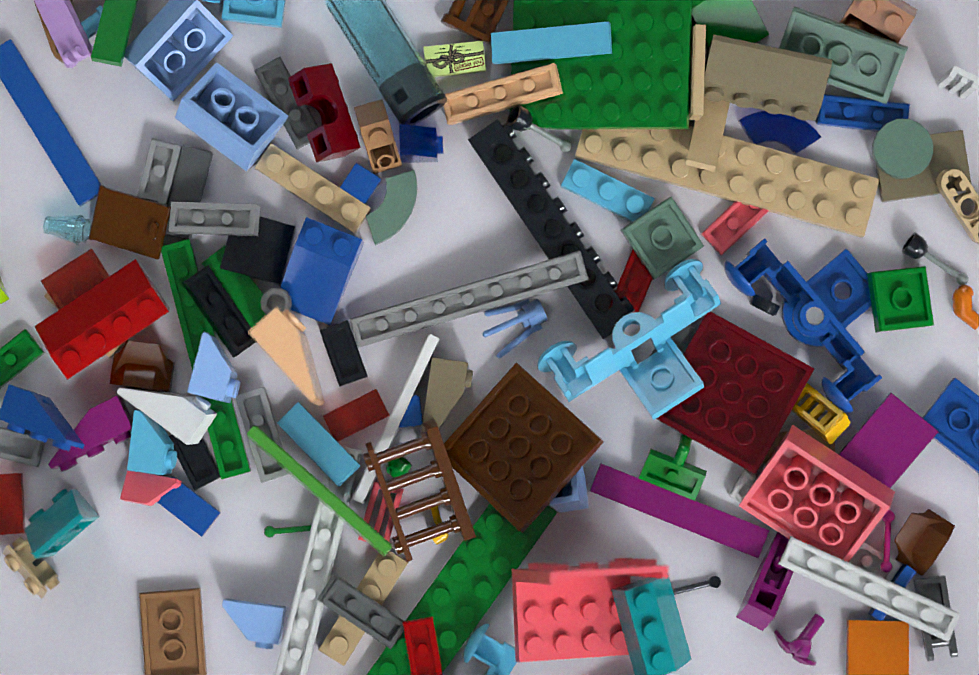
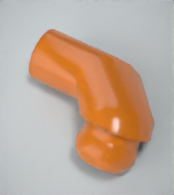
[952,285,979,330]

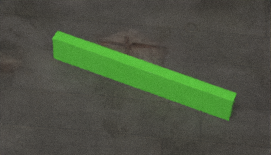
[247,426,392,557]

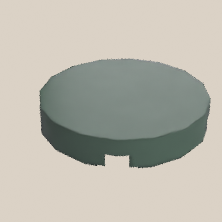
[872,119,933,179]

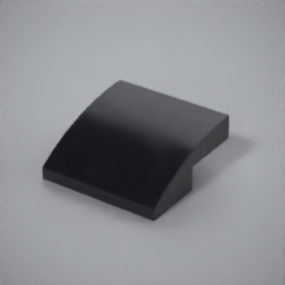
[220,217,295,285]

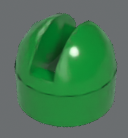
[386,457,412,478]

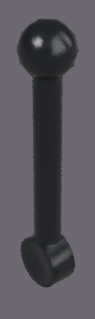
[673,576,721,595]

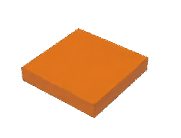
[846,620,909,675]

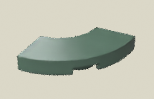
[366,170,417,245]

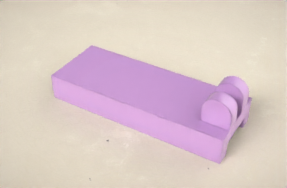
[34,0,93,68]

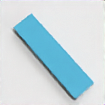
[491,22,612,64]

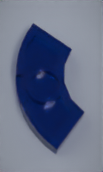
[738,111,822,155]

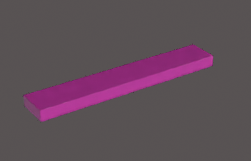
[590,463,769,559]

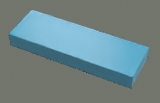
[277,402,361,487]

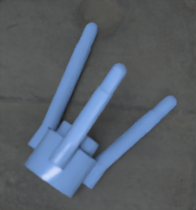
[482,299,547,358]

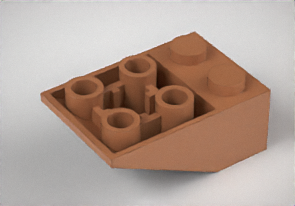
[840,0,917,43]

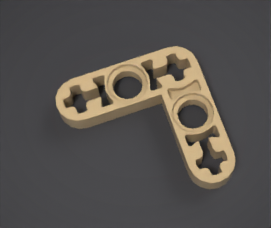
[936,169,979,244]

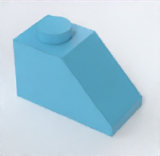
[127,410,177,475]

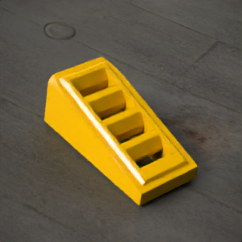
[792,383,850,444]

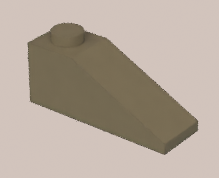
[420,357,473,437]

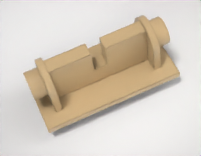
[3,537,60,599]

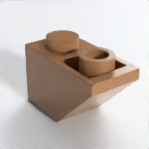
[354,99,402,174]

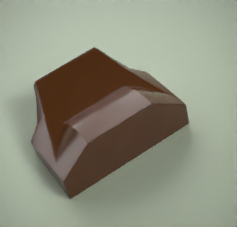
[109,340,175,392]
[894,509,955,576]

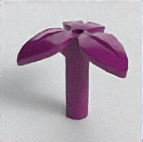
[774,614,825,666]

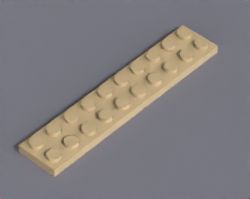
[575,126,880,238]

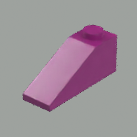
[736,532,794,631]

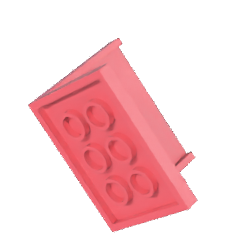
[512,558,669,662]

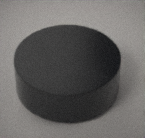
[749,294,780,316]

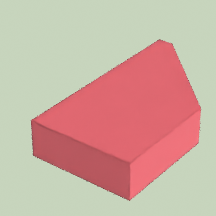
[120,470,182,506]

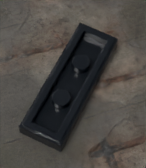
[182,265,257,358]

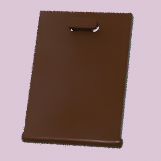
[88,185,171,260]

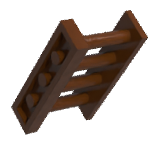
[363,419,476,562]

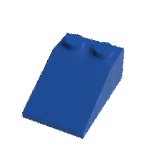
[280,217,364,326]

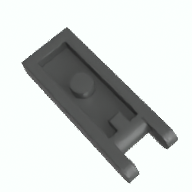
[913,575,958,661]

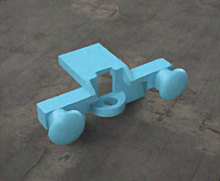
[537,259,721,420]

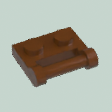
[440,0,510,44]

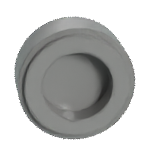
[261,288,292,315]

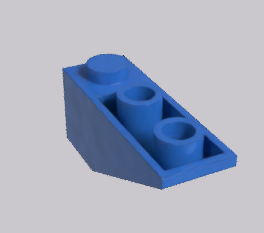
[0,384,85,451]

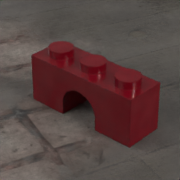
[288,63,361,163]

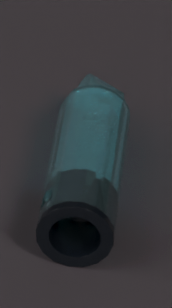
[325,0,447,128]

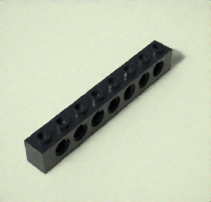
[468,119,635,339]

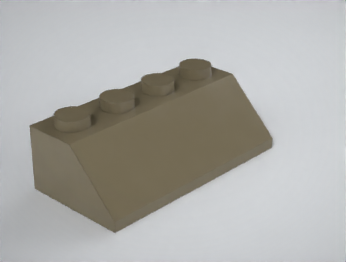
[704,34,833,121]

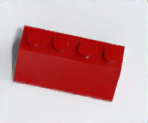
[34,259,170,380]

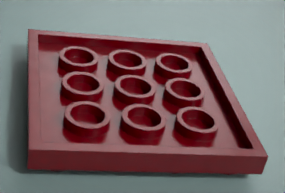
[649,311,815,475]

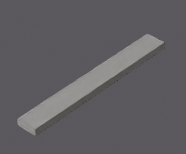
[350,251,589,348]

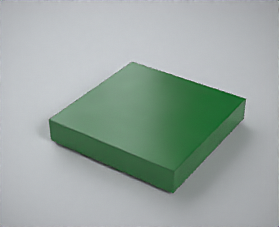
[867,266,934,333]

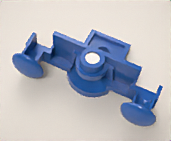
[724,238,882,413]

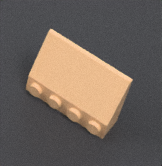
[249,307,325,406]

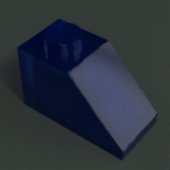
[399,124,444,163]

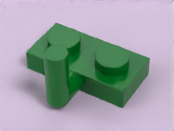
[639,434,707,501]

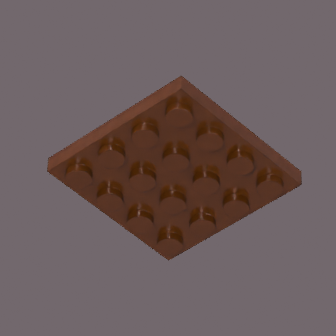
[444,362,604,533]

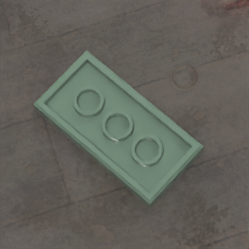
[779,6,908,104]

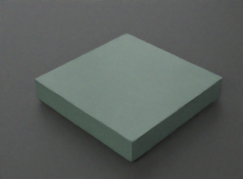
[621,197,704,280]

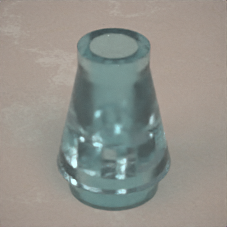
[43,215,91,245]

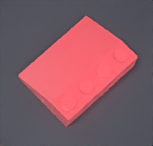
[739,425,895,562]

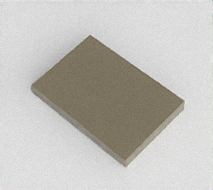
[875,130,972,203]

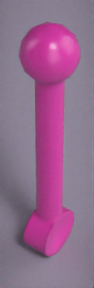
[880,510,895,573]

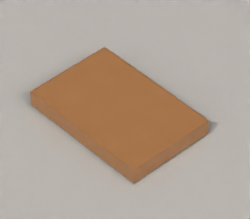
[139,588,207,675]

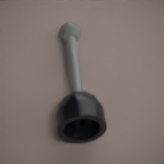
[506,105,572,152]
[901,232,968,285]

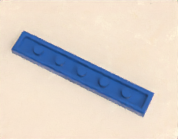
[0,39,102,207]

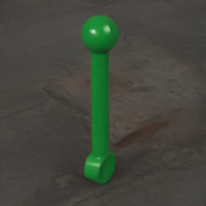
[264,525,312,538]

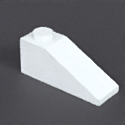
[116,387,217,445]

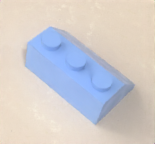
[124,0,233,101]
[175,62,288,171]

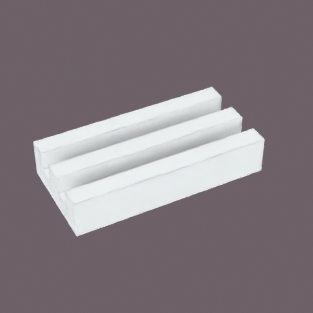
[937,65,979,99]

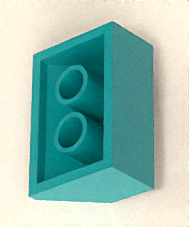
[611,575,692,675]

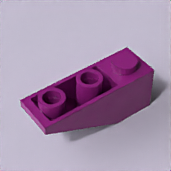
[48,396,133,472]

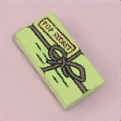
[424,41,486,78]

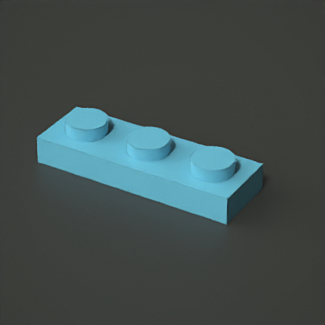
[561,159,655,222]

